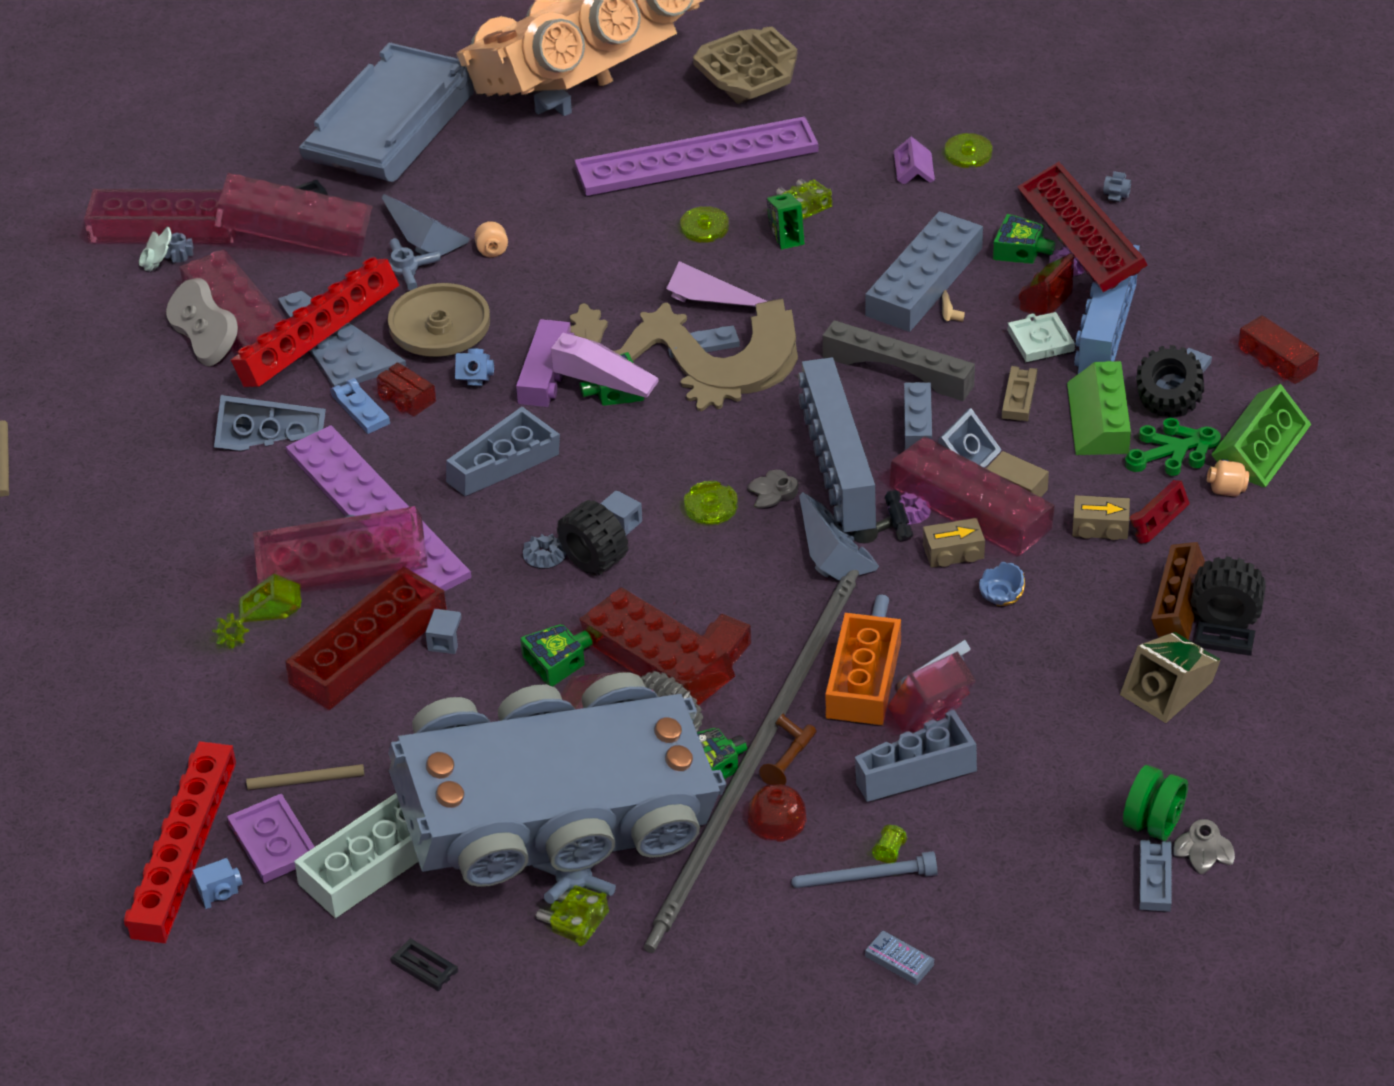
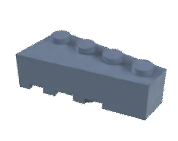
[446,407,560,496]

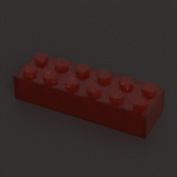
[285,566,447,710]
[579,587,735,705]

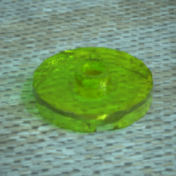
[945,133,992,168]
[680,206,729,243]
[684,481,738,525]

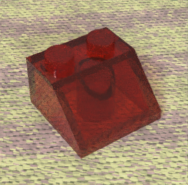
[1019,254,1074,316]

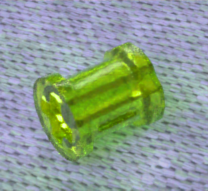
[872,824,907,863]

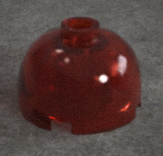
[748,784,806,842]

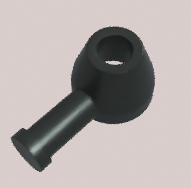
[851,516,894,543]

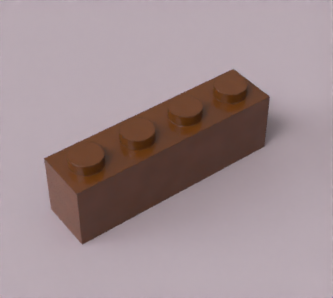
[1151,542,1205,640]

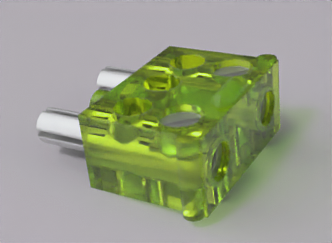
[776,179,832,219]
[536,885,609,946]

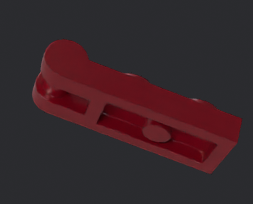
[1129,480,1190,543]

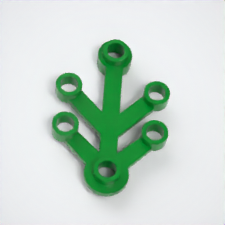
[1125,418,1221,476]

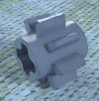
[1103,171,1131,202]
[165,233,194,262]

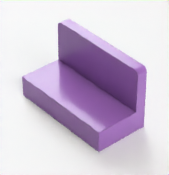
[894,137,935,184]

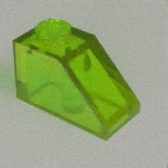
[239,574,301,622]

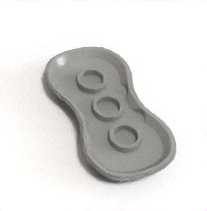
[166,278,238,366]

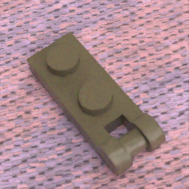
[1002,366,1038,421]

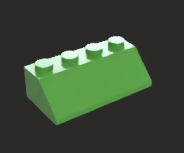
[1067,361,1131,455]
[1212,384,1311,487]

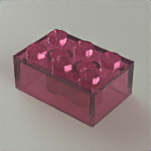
[887,651,976,733]

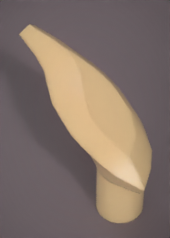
[942,290,965,322]

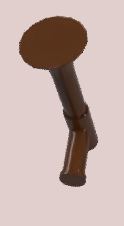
[759,713,817,789]

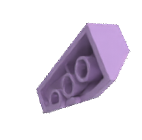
[667,261,766,307]

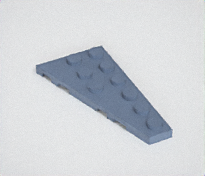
[278,291,406,387]

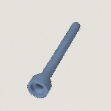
[791,851,938,888]

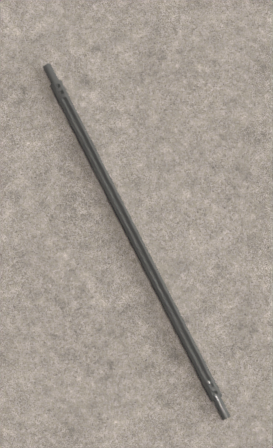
[644,570,859,953]

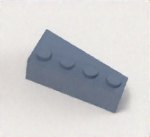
[855,709,977,802]

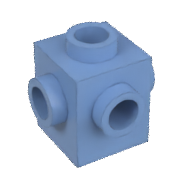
[455,349,494,386]

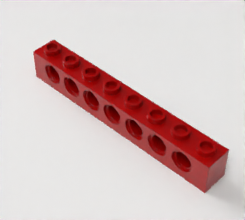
[231,257,399,387]
[124,741,236,944]

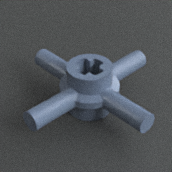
[389,239,441,290]
[532,862,616,903]

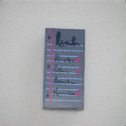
[865,931,934,985]

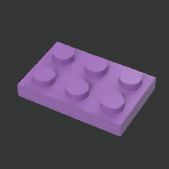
[227,794,314,883]

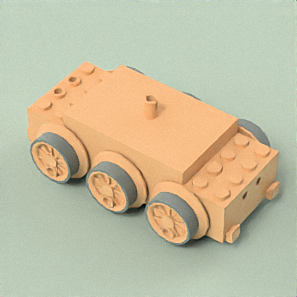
[456,0,704,96]

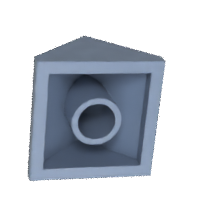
[938,408,1001,481]

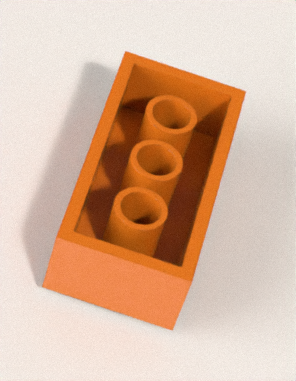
[826,613,901,725]

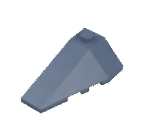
[382,194,470,256]
[214,395,326,451]
[799,492,879,580]

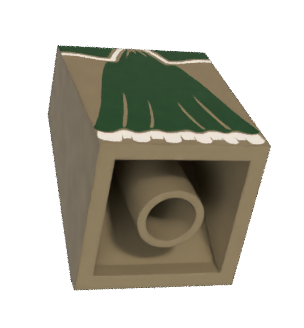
[1120,632,1221,723]

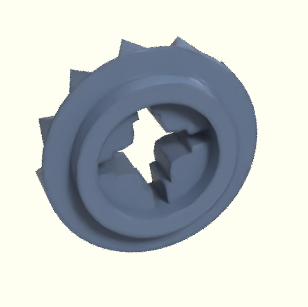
[523,533,566,568]

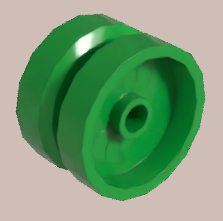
[1123,765,1188,841]

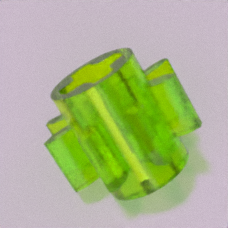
[212,613,249,648]

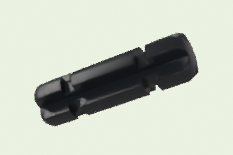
[884,490,913,542]

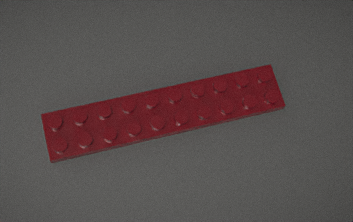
[1017,162,1148,292]

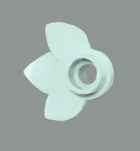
[139,227,171,272]

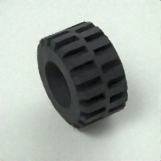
[1136,345,1204,418]
[556,500,629,576]
[1191,556,1266,629]

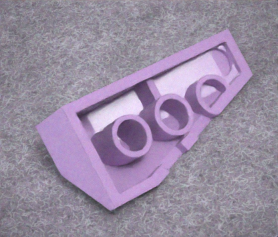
[551,333,658,398]

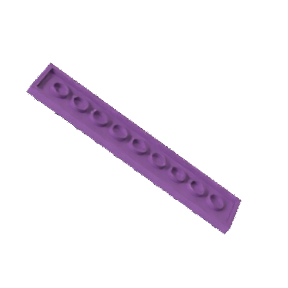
[575,117,818,196]
[286,425,471,601]

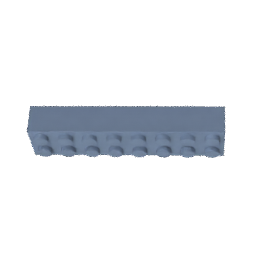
[798,357,876,532]

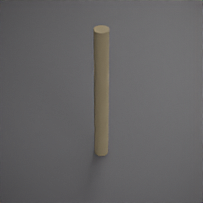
[0,420,9,497]
[246,764,365,790]

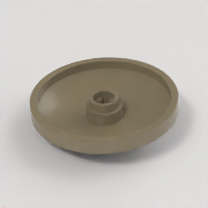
[388,283,490,356]

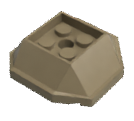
[693,27,797,104]

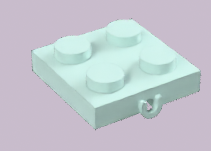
[1008,312,1075,362]

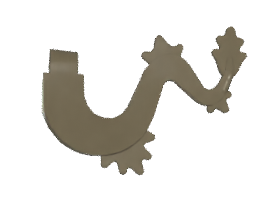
[570,298,798,411]

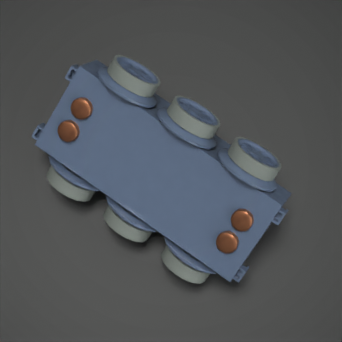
[388,673,726,887]

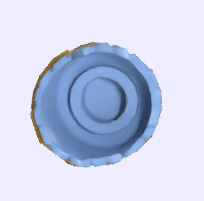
[979,562,1025,606]

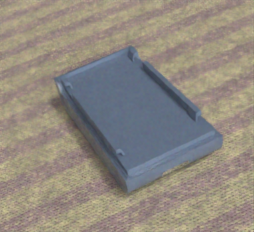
[299,43,474,182]

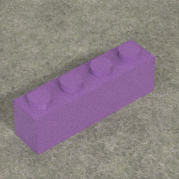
[516,319,575,407]

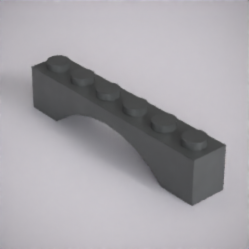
[823,320,975,401]

